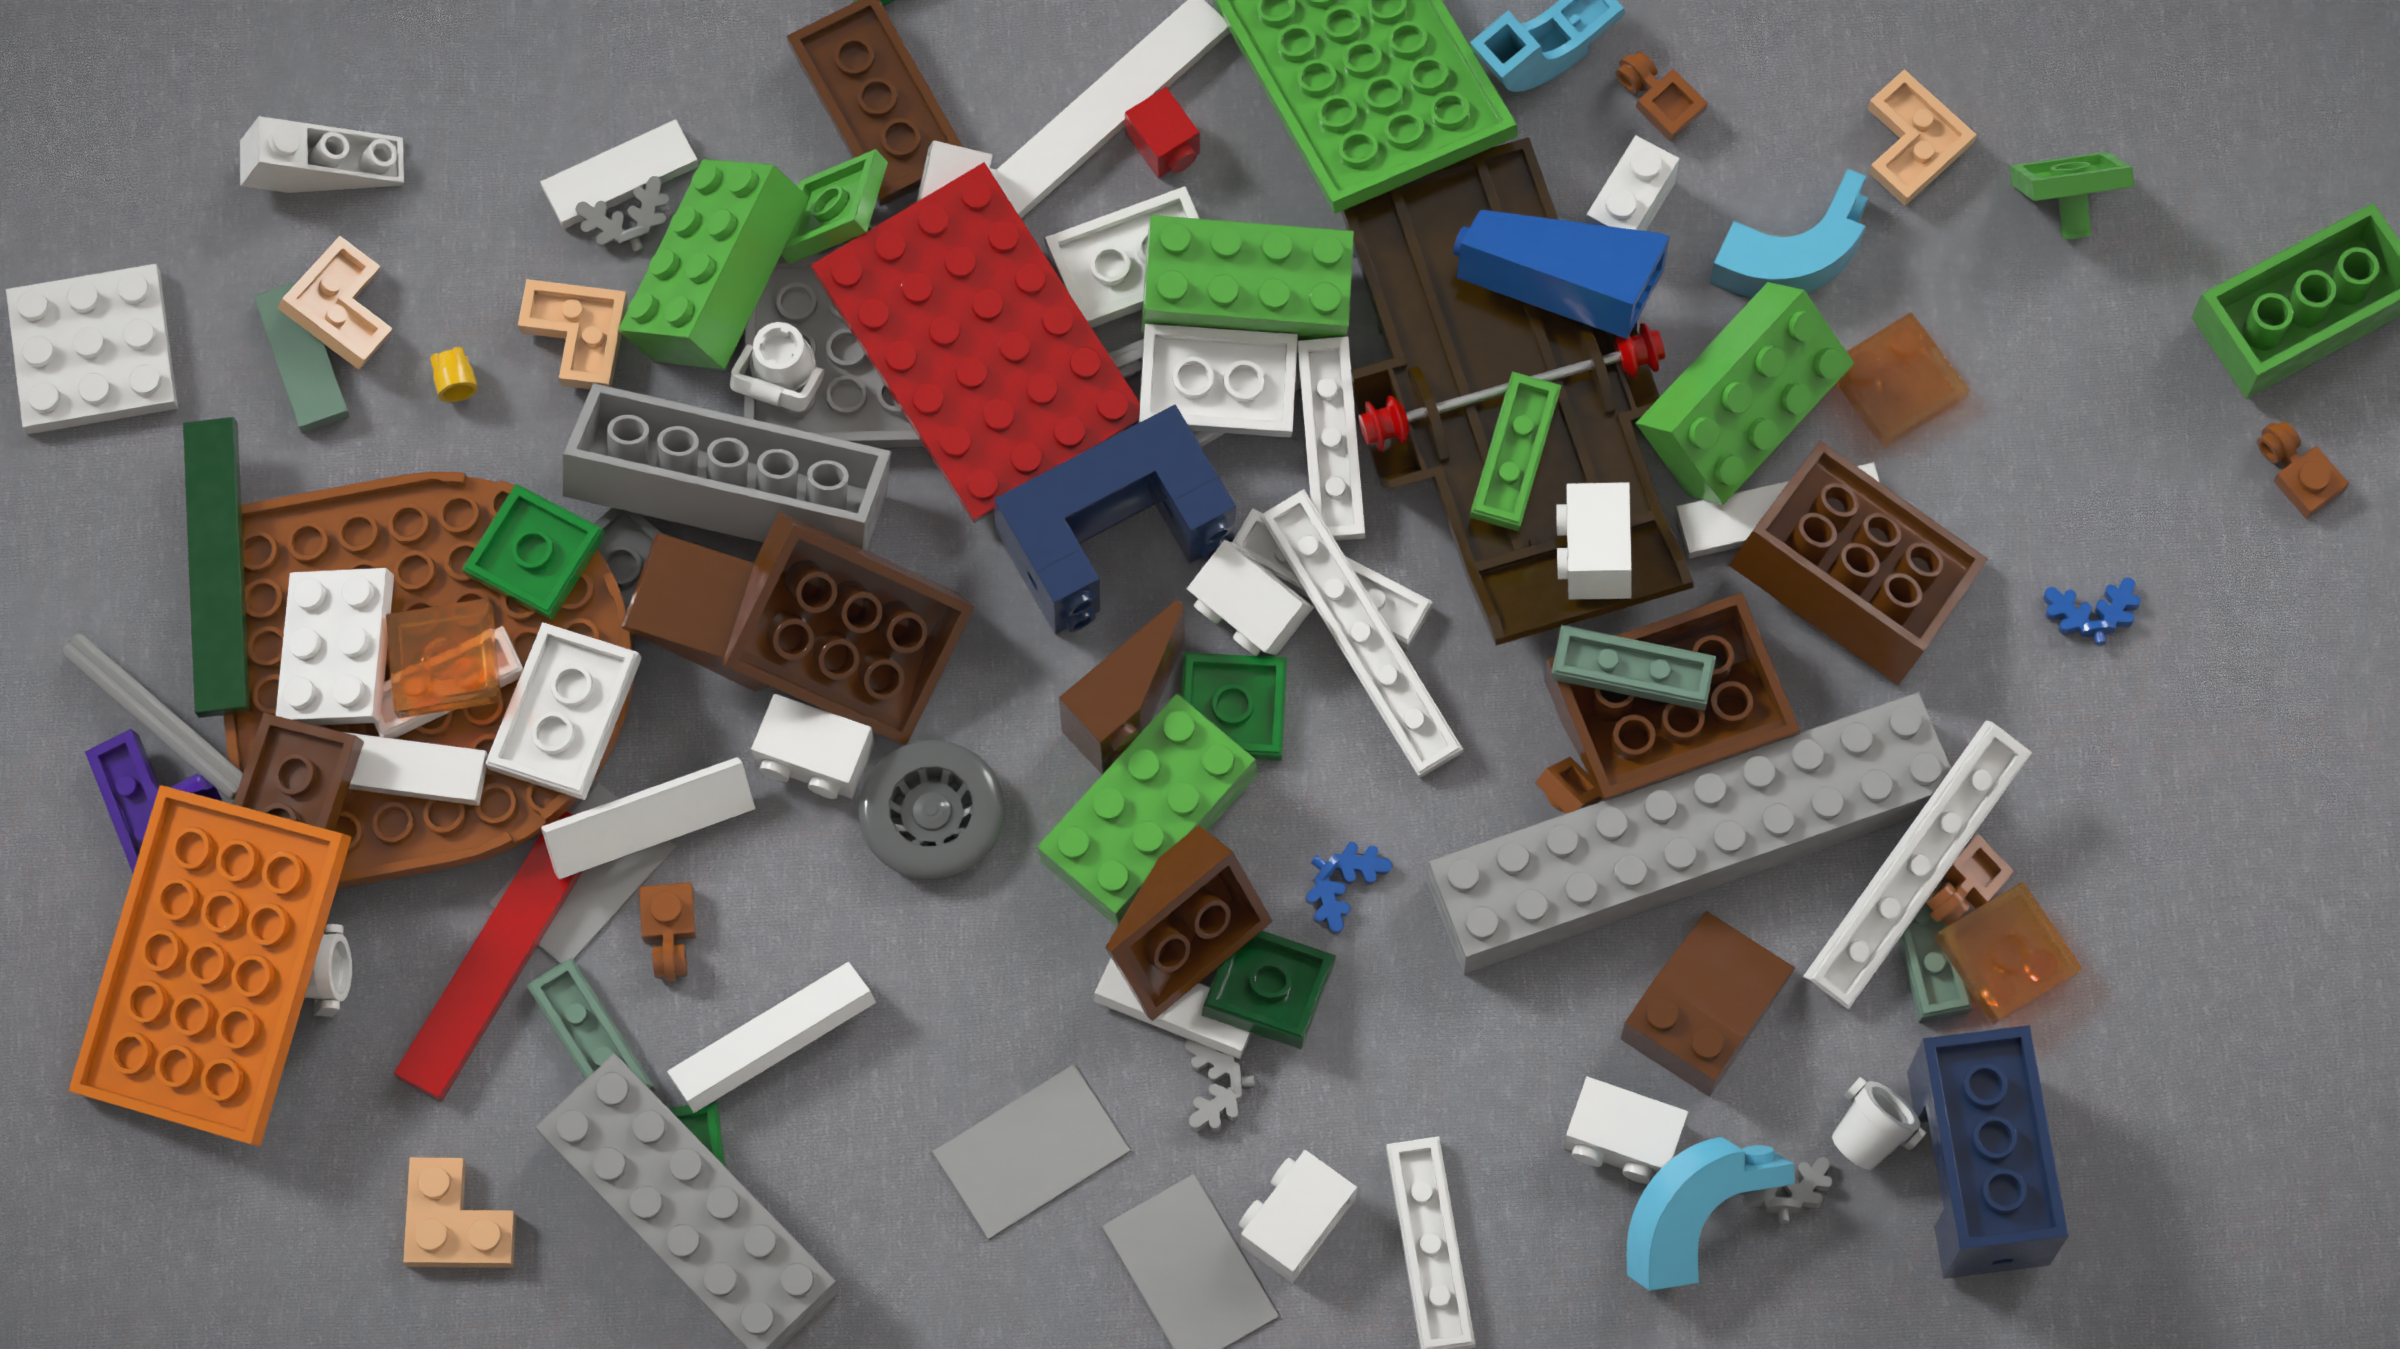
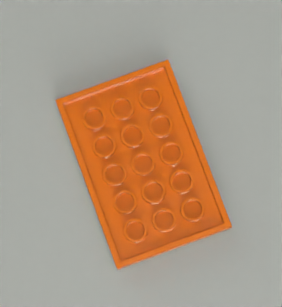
[68,785,352,1147]

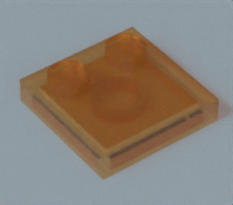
[1836,312,1970,449]
[386,598,501,718]
[1934,881,2083,1025]

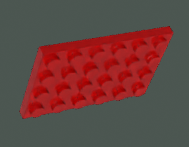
[811,162,1140,523]

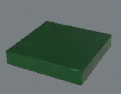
[1202,930,1336,1050]

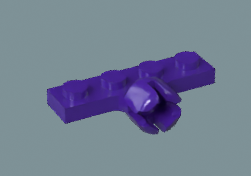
[85,729,222,873]

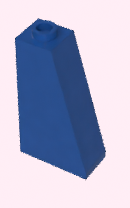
[1453,210,1670,339]

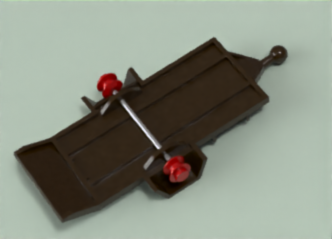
[1341,137,1694,646]

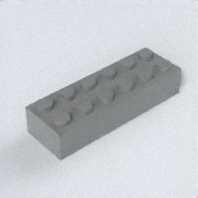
[563,383,891,551]
[535,1053,840,1349]

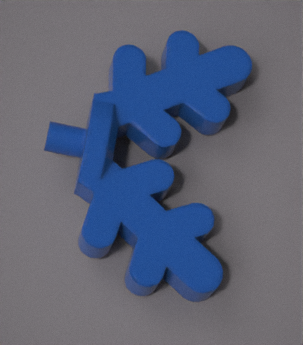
[2043,577,2141,646]
[1305,842,1392,934]

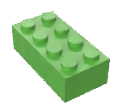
[618,159,809,370]
[2191,202,2400,399]
[1141,215,1354,344]
[1636,282,1854,505]
[1037,694,1258,927]

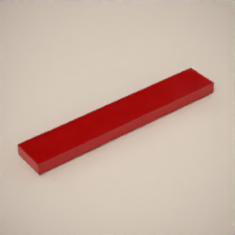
[394,811,583,1102]

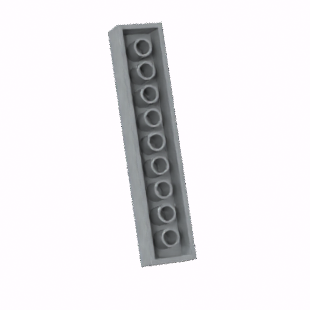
[1427,692,1951,975]

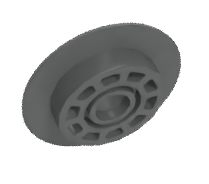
[859,740,1005,880]

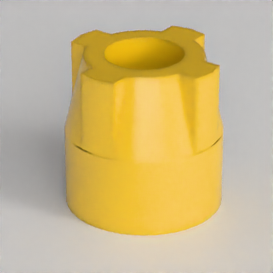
[430,347,478,402]

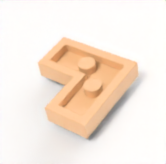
[1868,69,1977,206]
[278,236,393,370]
[518,279,628,389]
[403,1157,516,1268]

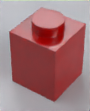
[1125,87,1200,179]

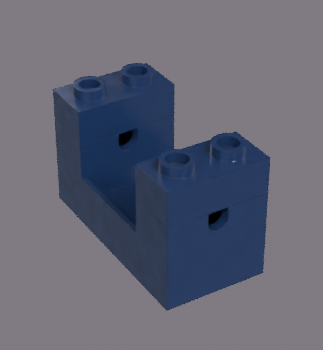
[994,404,1236,635]
[1907,1025,2069,1279]

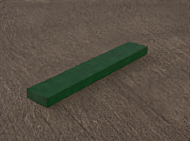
[183,417,250,718]

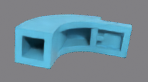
[1470,0,1625,92]
[1710,169,1869,298]
[1626,1137,1795,1291]

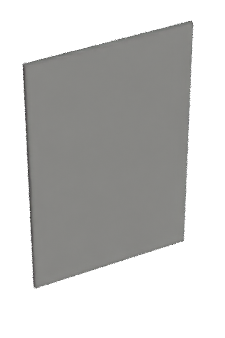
[489,783,676,964]
[932,1064,1131,1239]
[1102,1174,1279,1349]

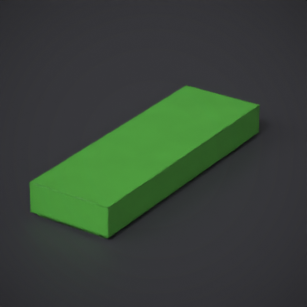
[1469,371,1562,531]

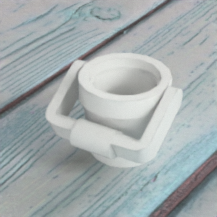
[730,322,824,412]
[305,924,352,1017]
[1832,1077,1927,1170]

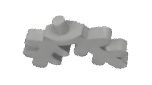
[575,176,669,252]
[1185,1039,1255,1132]
[1743,1157,1832,1224]

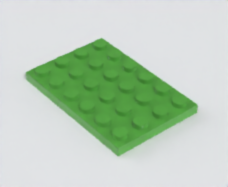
[1213,0,1518,214]

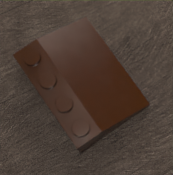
[1729,441,1988,686]
[722,511,975,745]
[1545,592,1801,801]

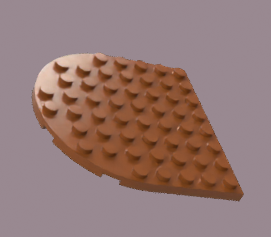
[223,472,634,889]

